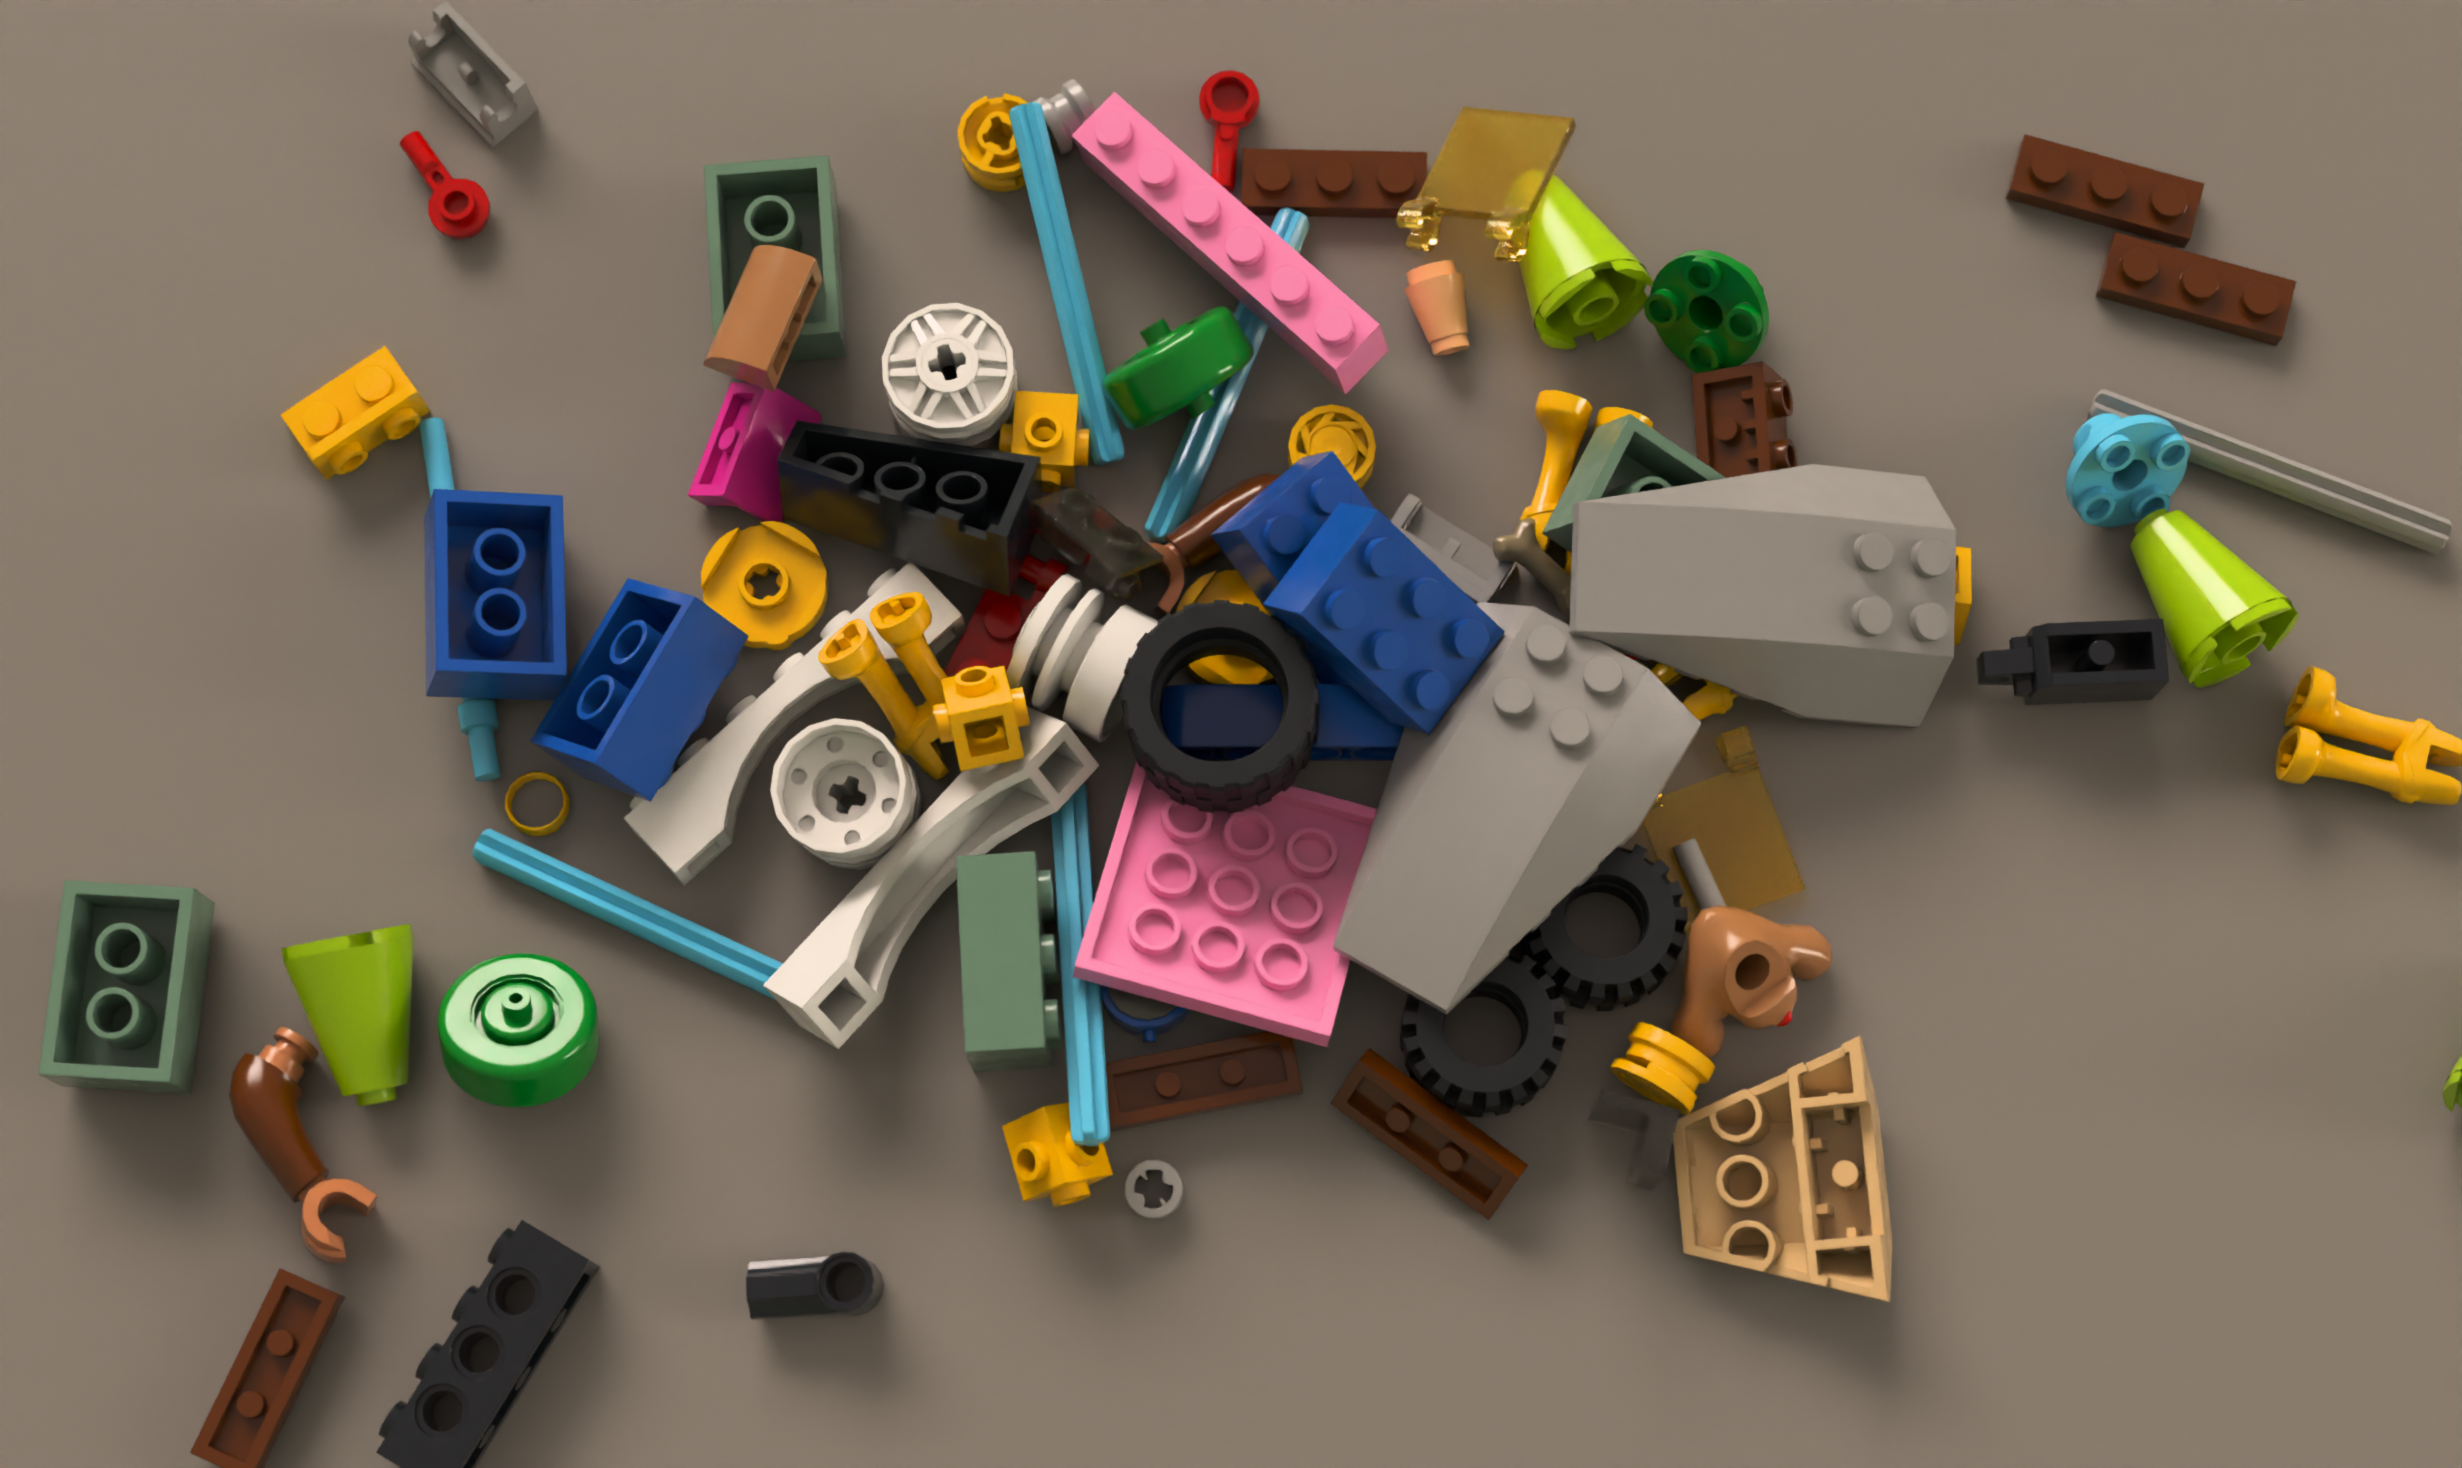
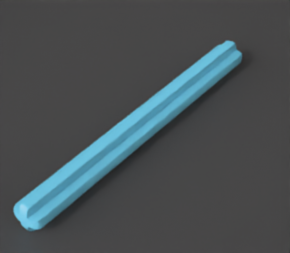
[1009,102,1125,465]
[1145,208,1310,545]
[1051,783,1110,1146]
[472,829,783,1001]

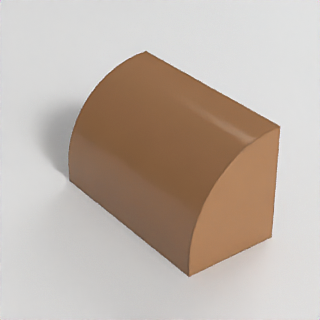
[703,245,822,392]

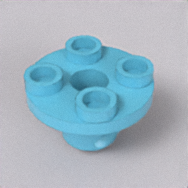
[2065,413,2191,527]

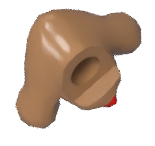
[1670,905,1832,1059]

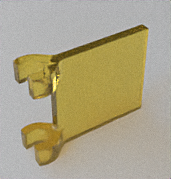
[1396,107,1576,263]
[1642,725,1805,934]

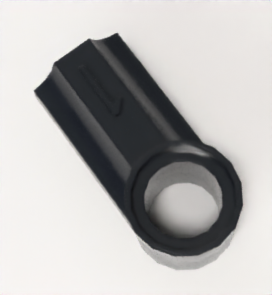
[746,1251,884,1320]

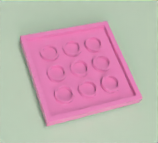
[1073,761,1377,1047]

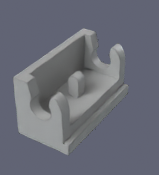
[408,0,538,149]
[1390,493,1518,604]

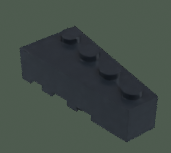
[777,420,1043,596]

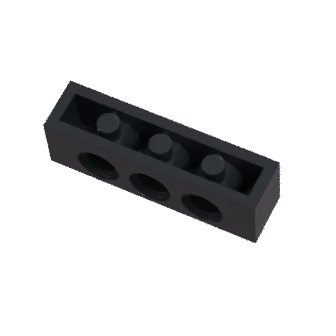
[376,1220,600,1468]

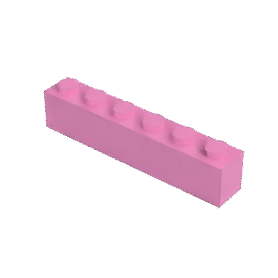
[1071,92,1389,395]

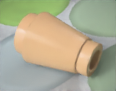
[1404,260,1470,356]

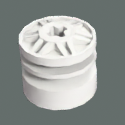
[882,303,1019,450]
[1006,574,1158,743]
[770,718,923,870]

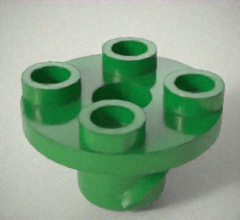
[1644,250,1769,373]

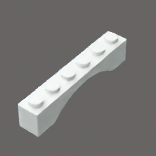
[624,562,966,886]
[763,706,1100,1049]

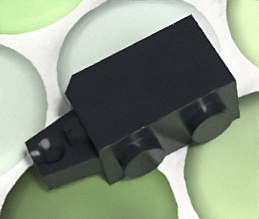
[1976,619,2169,705]

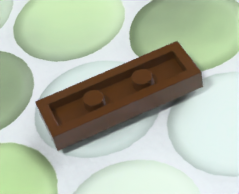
[2005,134,2204,248]
[1242,148,1427,219]
[2095,232,2296,346]
[1106,1031,1303,1132]
[1331,1048,1528,1220]
[190,1268,345,1468]

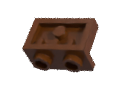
[1691,361,1798,478]

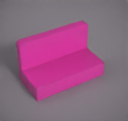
[688,382,821,523]

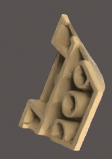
[1671,1036,1893,1302]

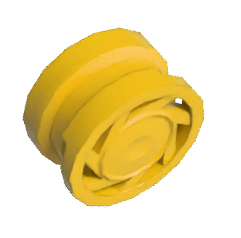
[957,93,1027,192]
[1287,404,1376,490]
[1610,1022,1715,1115]

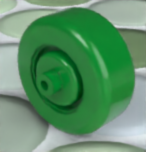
[1102,306,1254,430]
[438,953,599,1108]

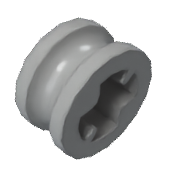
[1125,1160,1184,1220]

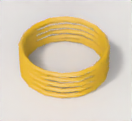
[505,772,570,836]

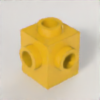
[999,390,1090,493]
[933,666,1030,771]
[1002,1103,1113,1207]

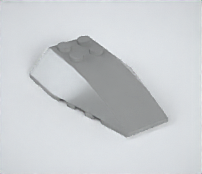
[1569,464,1956,728]
[1333,602,1701,1015]

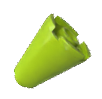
[1506,174,1652,349]
[2130,509,2299,688]
[281,923,414,1107]

